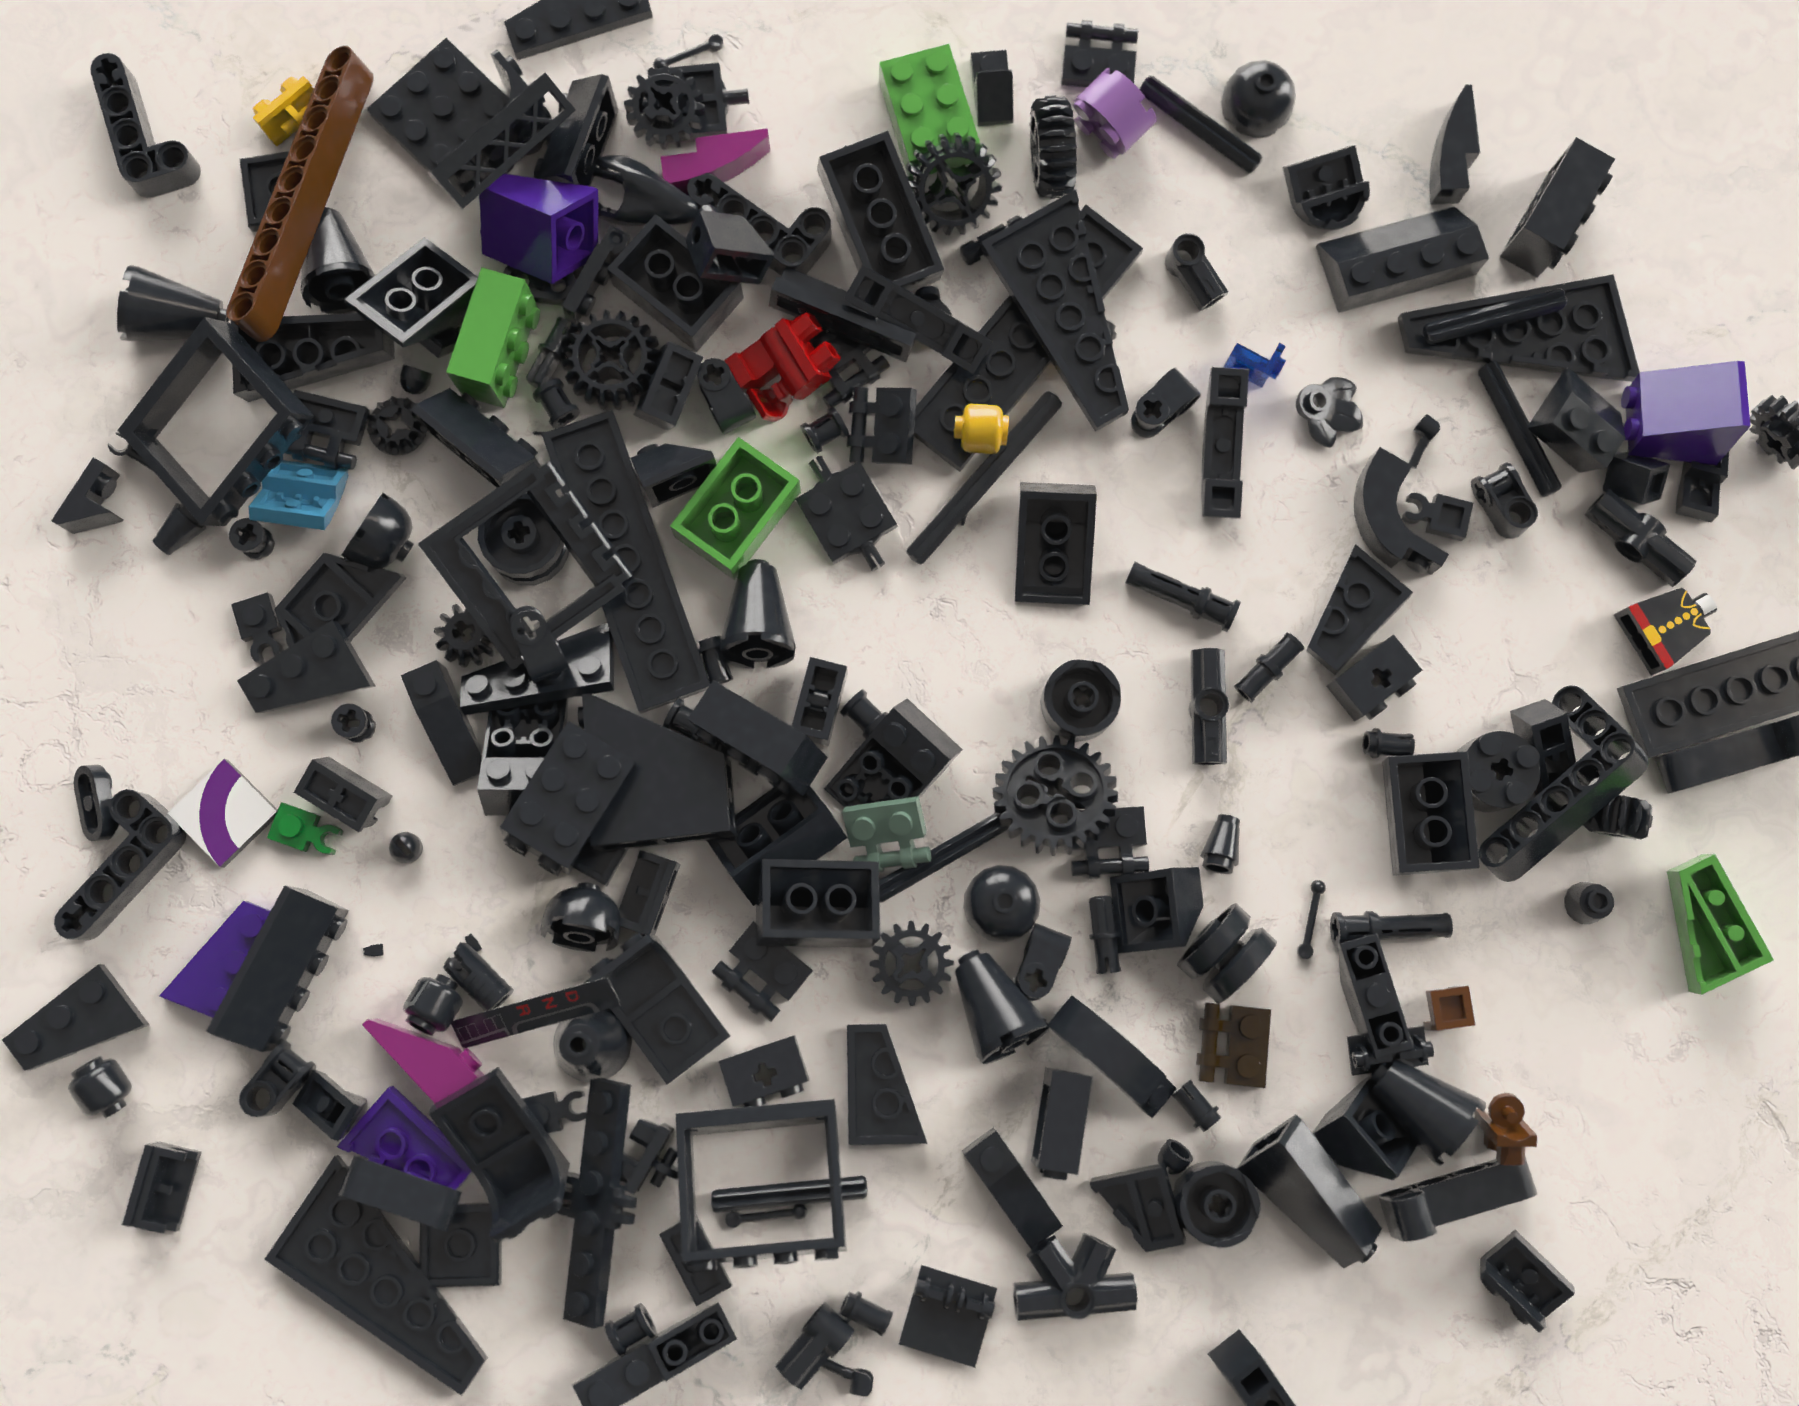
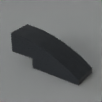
[1429,84,1480,205]

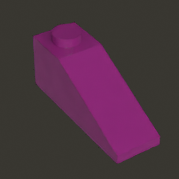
[362,1019,484,1104]

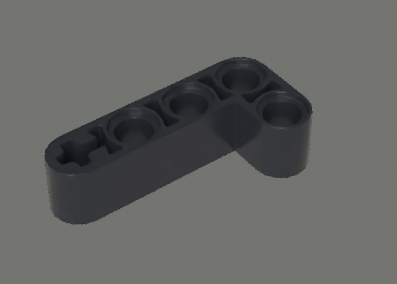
[90,53,201,198]
[687,172,832,276]
[1655,715,1799,794]
[54,789,187,940]
[1378,1157,1537,1242]

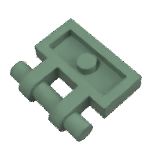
[842,796,931,872]

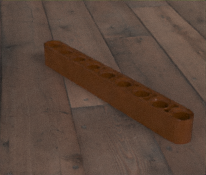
[226,46,374,342]

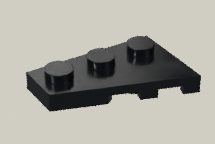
[1306,544,1413,675]
[237,620,376,713]
[2,964,150,1071]
[847,1024,928,1145]

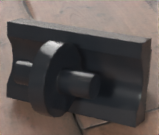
[620,1118,678,1195]

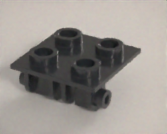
[899,1265,997,1368]

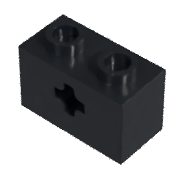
[1326,635,1423,721]
[792,657,848,747]
[719,1035,810,1107]

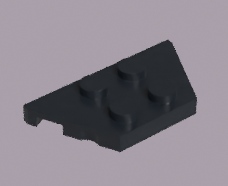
[274,553,406,648]

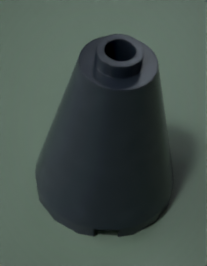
[301,207,375,314]
[117,265,229,341]
[719,559,796,669]
[955,950,1050,1065]
[553,1009,632,1082]
[1370,1058,1486,1166]

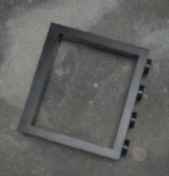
[117,317,314,526]
[675,1099,847,1272]

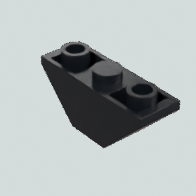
[1338,933,1414,1059]

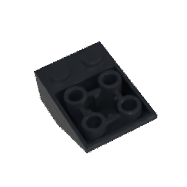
[477,698,568,816]
[824,699,963,808]

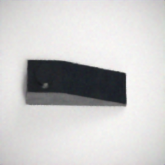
[400,660,482,786]
[1510,699,1576,812]
[962,1128,1063,1250]
[1208,1329,1296,1406]

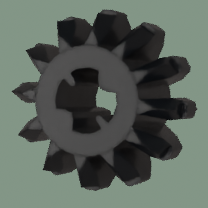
[434,604,495,668]
[1583,795,1653,840]

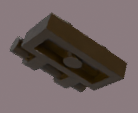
[1196,1002,1271,1088]

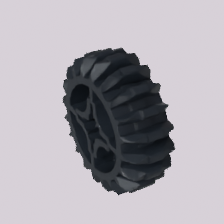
[1029,95,1077,199]
[906,133,1002,236]
[561,309,661,411]

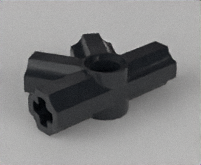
[1013,1233,1138,1321]

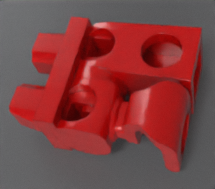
[724,312,841,422]

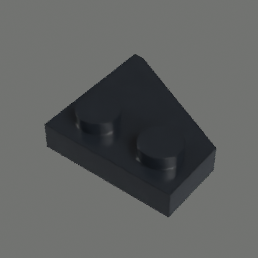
[1089,1163,1186,1252]

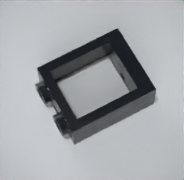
[1031,1067,1093,1180]

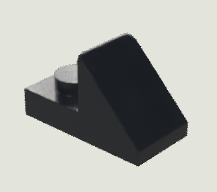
[970,50,1014,126]
[51,457,124,534]
[292,1069,367,1141]

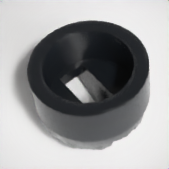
[400,364,432,394]
[389,832,423,863]
[1158,1139,1193,1175]

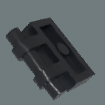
[1061,20,1138,87]
[812,331,890,408]
[846,387,917,465]
[285,389,370,470]
[1066,806,1149,879]
[711,921,814,1022]

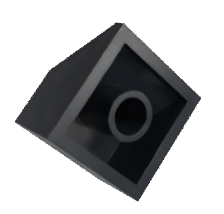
[1527,368,1625,473]

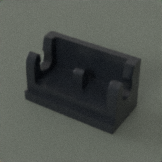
[294,757,393,832]
[619,850,680,935]
[122,1142,202,1233]

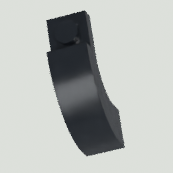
[1354,447,1449,575]
[1048,996,1177,1119]

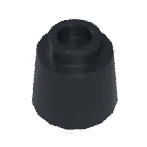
[1564,882,1614,924]

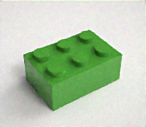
[879,44,980,176]
[446,267,540,408]
[670,437,801,580]

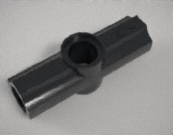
[1585,489,1697,587]
[1189,648,1229,765]

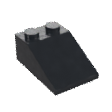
[345,237,478,348]
[1015,482,1097,605]

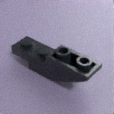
[572,1302,737,1406]

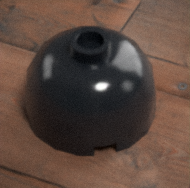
[1221,60,1296,138]
[341,493,414,569]
[963,865,1041,943]
[540,882,620,952]

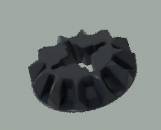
[366,396,427,455]

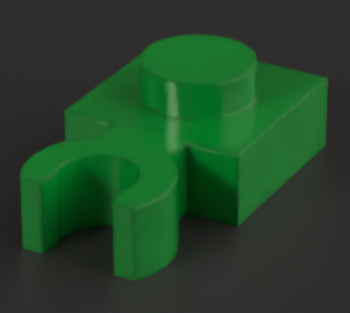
[267,802,344,855]

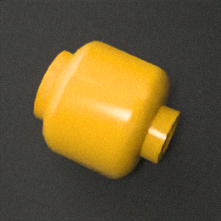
[954,404,1009,454]

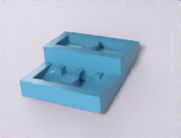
[248,460,348,530]

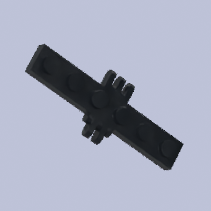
[557,1078,637,1329]

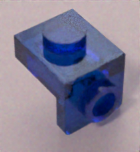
[1224,342,1286,388]

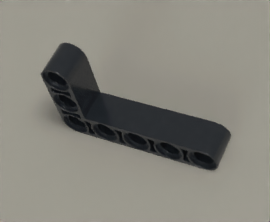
[1479,685,1649,882]

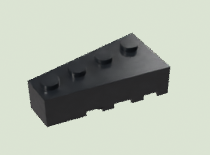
[230,313,395,402]

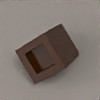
[1423,986,1475,1031]

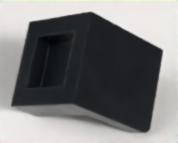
[1602,452,1671,505]

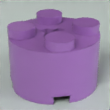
[1073,68,1157,159]

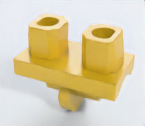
[252,76,314,147]

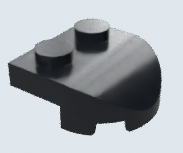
[1283,145,1370,229]

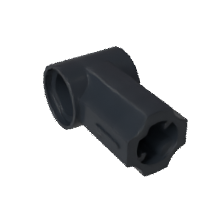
[1165,233,1229,311]
[775,1302,855,1390]

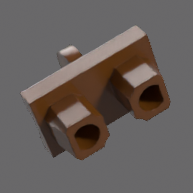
[1474,1093,1538,1165]

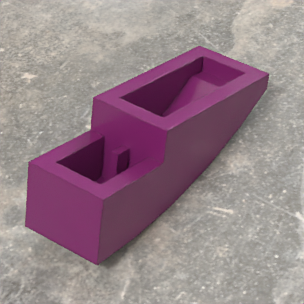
[660,128,770,195]

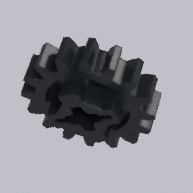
[624,65,705,150]
[1750,395,1799,469]
[870,921,954,1006]

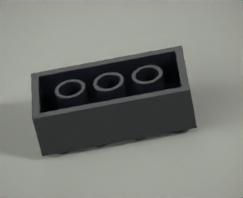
[817,131,944,291]

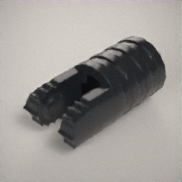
[443,942,514,1011]

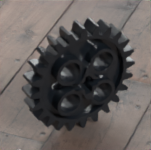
[993,735,1118,856]

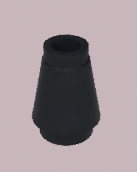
[152,503,206,555]
[1201,814,1240,874]

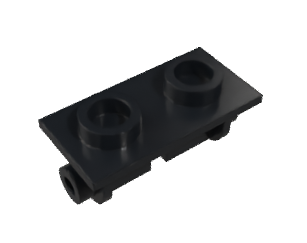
[1347,1026,1434,1076]

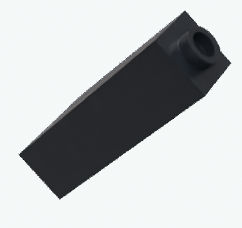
[1237,1115,1382,1268]

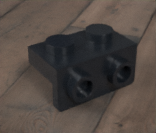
[1480,1230,1575,1333]

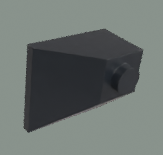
[631,443,717,508]
[1110,867,1204,954]
[1312,1075,1418,1180]

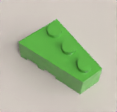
[1667,854,1774,995]

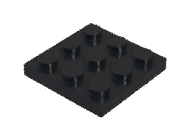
[367,38,509,172]

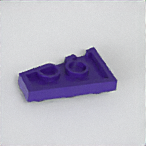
[159,901,271,1018]
[337,1086,473,1190]

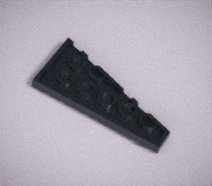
[980,189,1129,432]
[1397,274,1640,382]
[264,1155,488,1396]

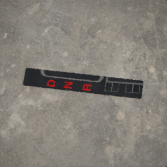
[451,978,620,1048]

